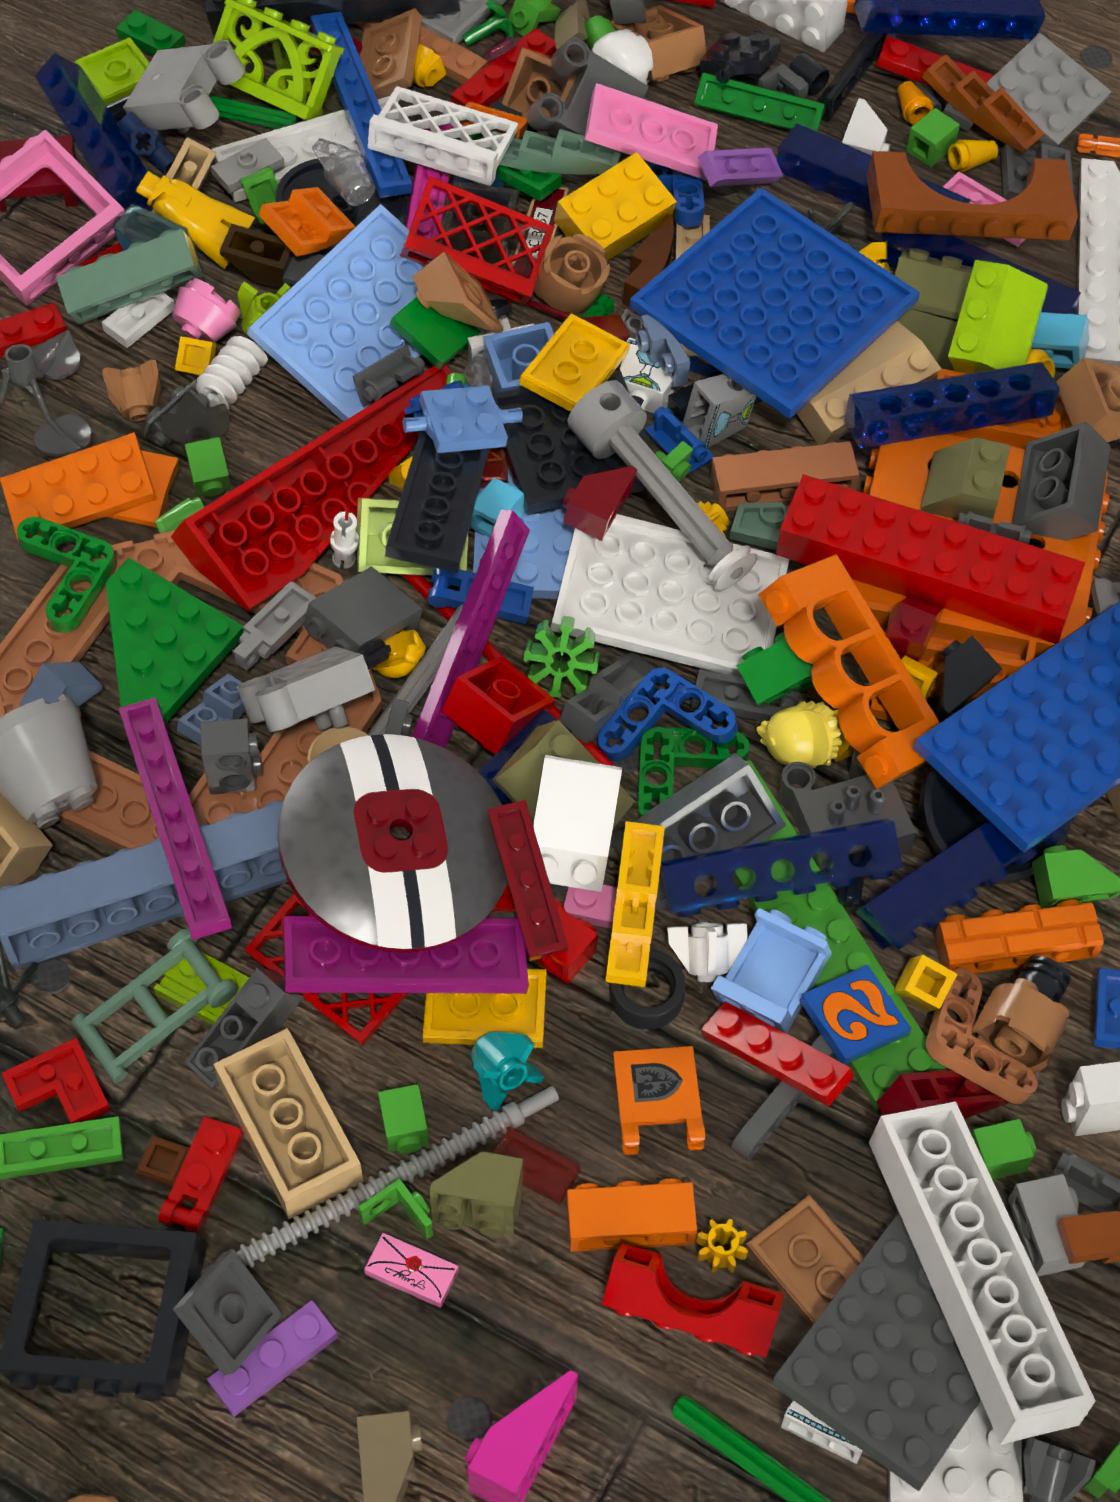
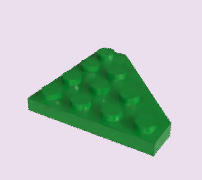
[106,557,244,725]

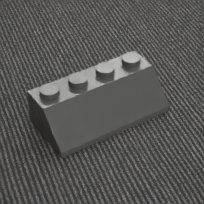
[610,753,786,912]

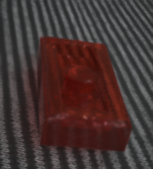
[494,1127,581,1205]

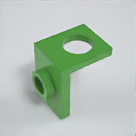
[358,1178,433,1240]

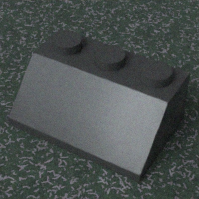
[1012,421,1111,541]

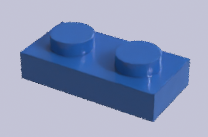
[1093,967,1120,1049]

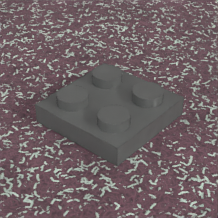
[173,1250,282,1376]

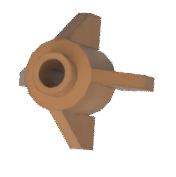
[102,359,162,422]

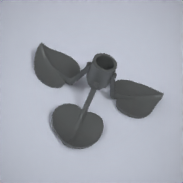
[0,330,92,457]

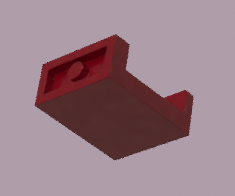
[0,135,79,212]

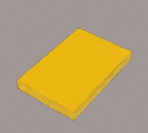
[519,313,630,412]
[423,969,546,1048]

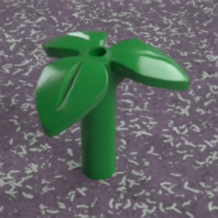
[462,0,515,48]

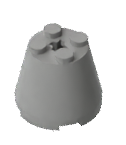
[0,694,97,830]

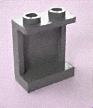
[304,566,423,652]

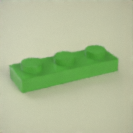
[0,1116,124,1180]

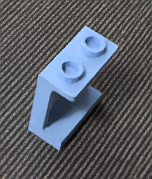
[711,908,832,1033]

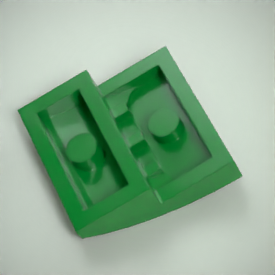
[389,297,481,370]

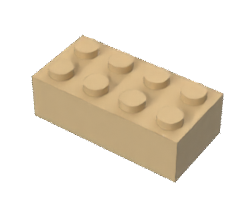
[213,1028,363,1219]

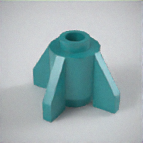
[471,1032,544,1110]

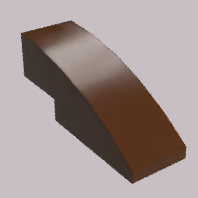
[623,214,674,307]

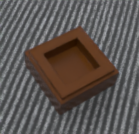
[136,1135,190,1189]

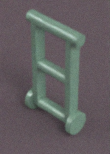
[71,928,238,1083]

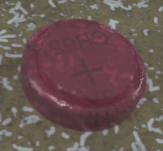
[483,37,517,61]

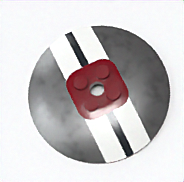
[277,734,507,953]

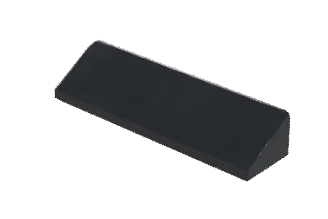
[816,20,889,122]

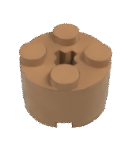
[534,233,610,316]
[972,978,1069,1072]

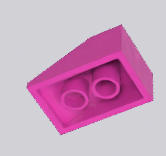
[464,1370,578,1502]

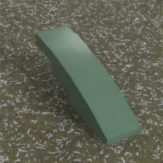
[486,129,621,175]

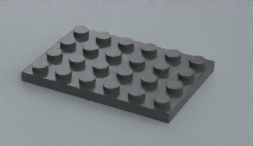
[771,1213,1049,1491]

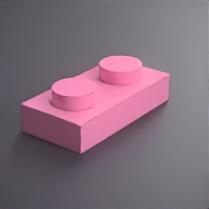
[564,885,617,929]

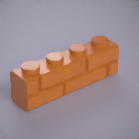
[934,899,1104,974]

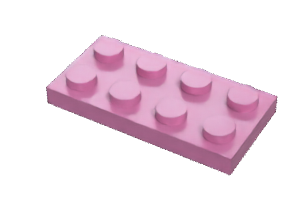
[584,83,718,181]

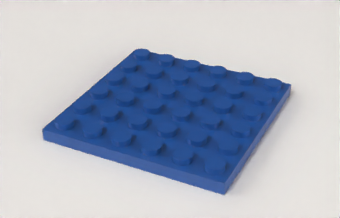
[629,188,920,419]

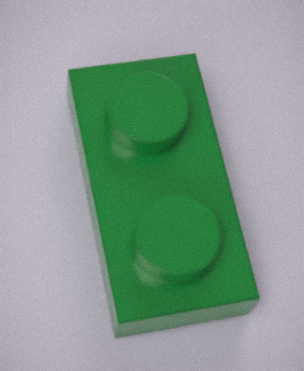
[116,10,186,56]

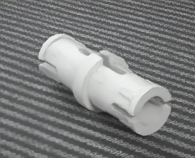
[330,512,359,569]

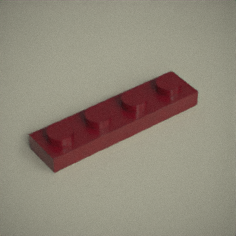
[487,799,569,961]

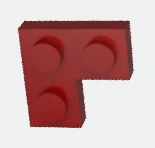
[1,1038,111,1123]

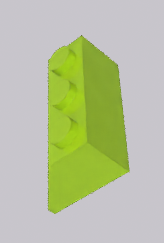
[948,260,1048,383]

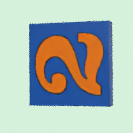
[799,965,912,1064]

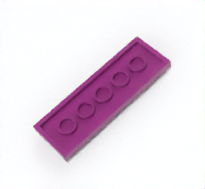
[283,916,529,994]

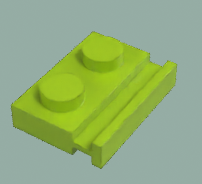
[154,950,250,1026]

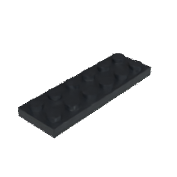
[385,431,490,573]

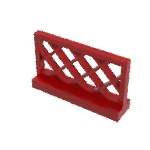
[400,176,555,306]
[244,893,408,1046]

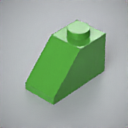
[1032,845,1120,908]

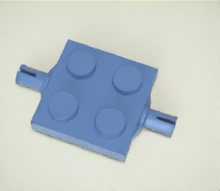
[403,385,523,453]

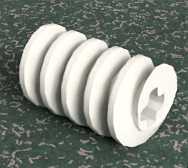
[196,336,268,411]

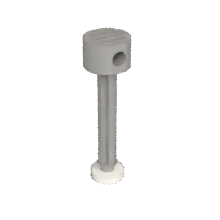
[567,380,757,591]

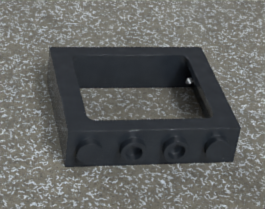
[0,1220,207,1402]

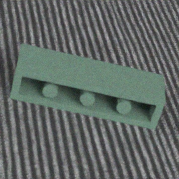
[56,229,204,324]

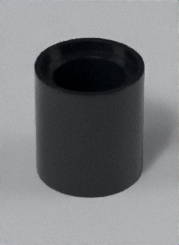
[789,53,830,95]

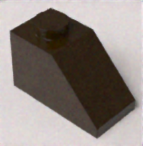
[220,223,294,289]

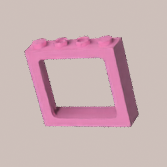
[0,130,128,306]

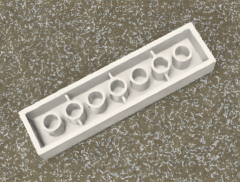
[869,1102,1096,1444]

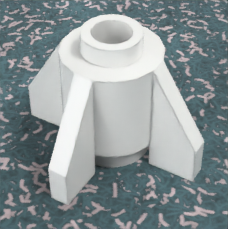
[667,919,747,982]

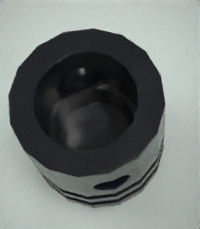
[1018,955,1071,1003]

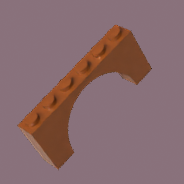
[866,151,1078,240]

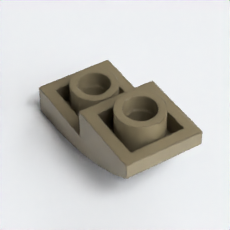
[555,0,590,54]

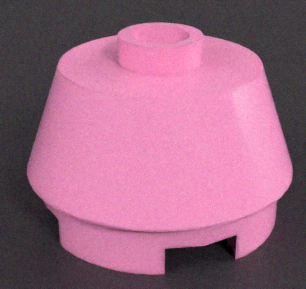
[172,278,241,343]

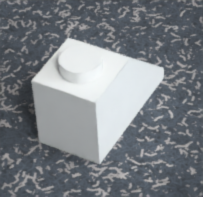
[838,98,890,173]

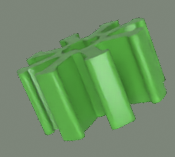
[523,616,600,698]

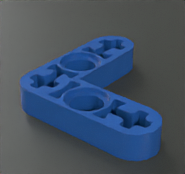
[618,161,705,227]
[598,668,738,761]

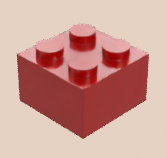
[442,656,556,756]

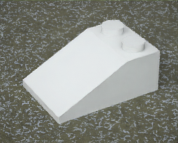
[533,755,622,892]

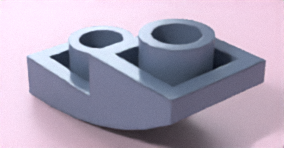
[636,314,690,387]
[177,674,246,746]

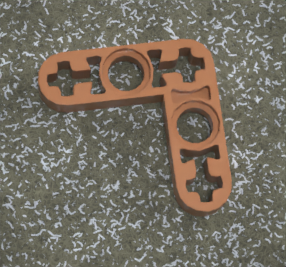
[926,968,1038,1104]

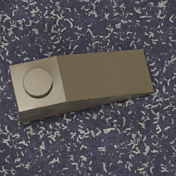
[357,1411,422,1502]

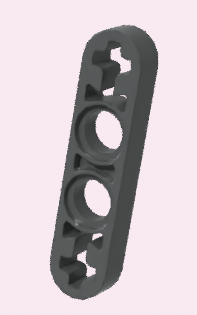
[731,1034,836,1161]

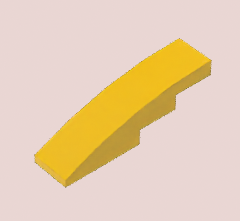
[605,821,665,987]

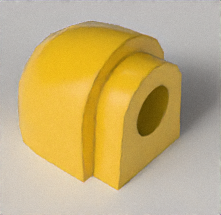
[412,44,446,88]

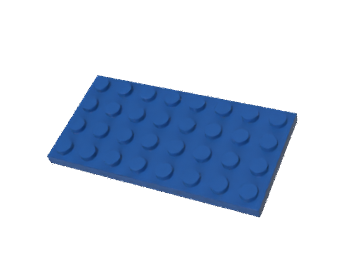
[913,601,1120,853]

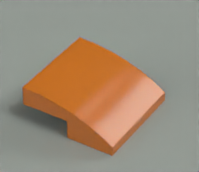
[259,187,356,256]
[105,451,180,528]

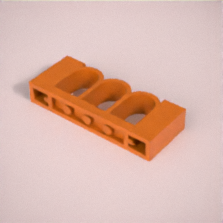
[758,554,940,789]

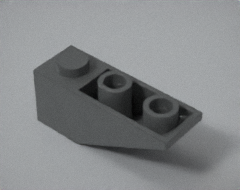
[185,968,304,1088]

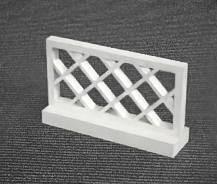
[368,86,518,186]

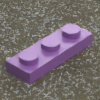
[698,148,783,187]
[207,1300,338,1417]

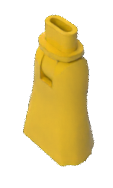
[136,171,255,270]

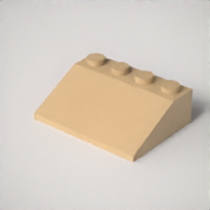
[796,321,941,445]

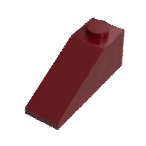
[877,1067,1008,1119]

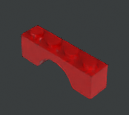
[492,885,598,984]
[602,1242,785,1358]

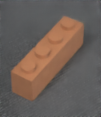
[710,441,859,512]

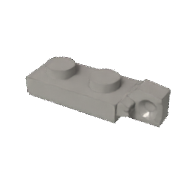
[233,581,316,671]

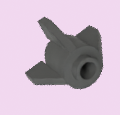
[1022,1437,1096,1502]

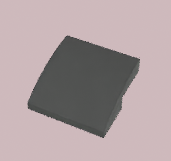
[1001,143,1074,200]

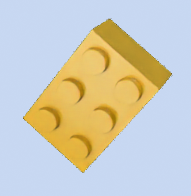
[554,152,677,261]

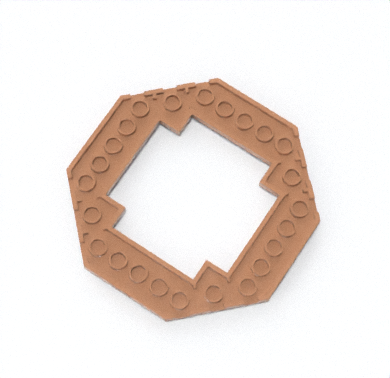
[0,530,382,850]

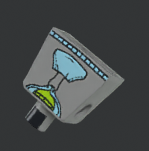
[683,374,763,448]

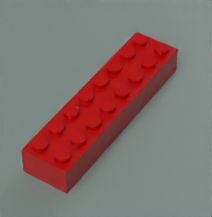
[776,474,1086,644]

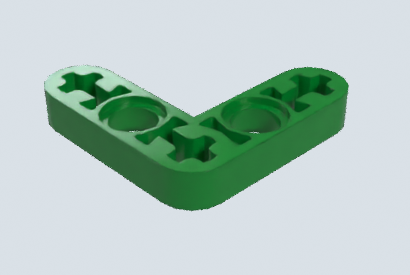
[17,517,116,633]
[638,727,750,818]

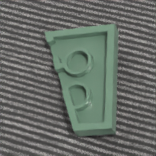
[730,502,789,550]

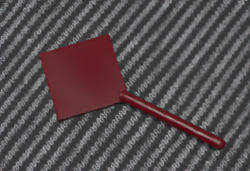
[527,300,630,340]

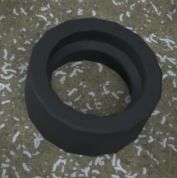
[610,950,685,1029]

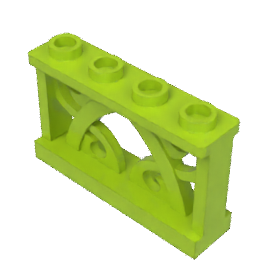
[213,0,345,120]

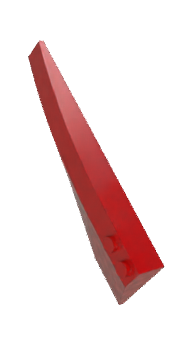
[171,365,452,611]

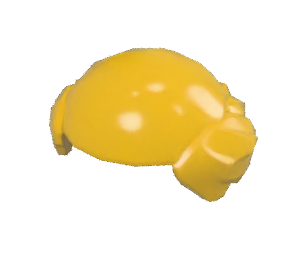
[372,629,426,679]

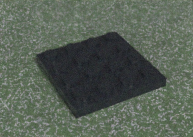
[492,370,652,514]

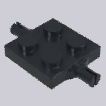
[700,30,781,84]

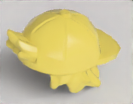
[756,701,842,769]

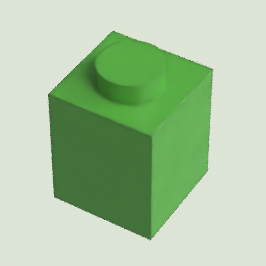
[906,108,960,167]
[185,437,231,497]
[378,1084,429,1154]
[971,1119,1036,1180]

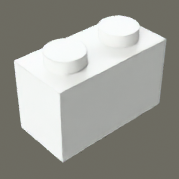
[1061,1062,1120,1136]

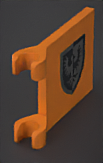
[613,1046,705,1156]

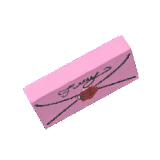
[364,1233,459,1308]

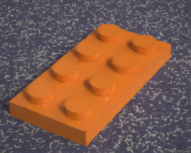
[0,432,157,541]

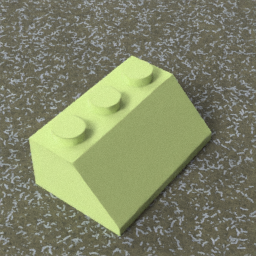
[356,498,469,575]

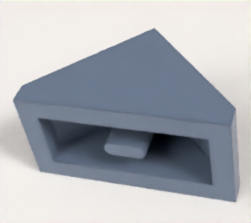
[19,662,103,707]

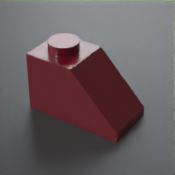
[562,466,638,541]
[886,593,944,662]

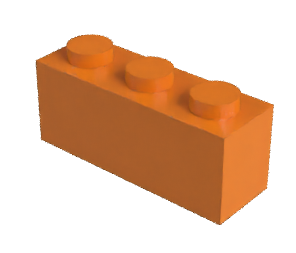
[567,1179,697,1252]

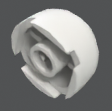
[591,29,653,85]

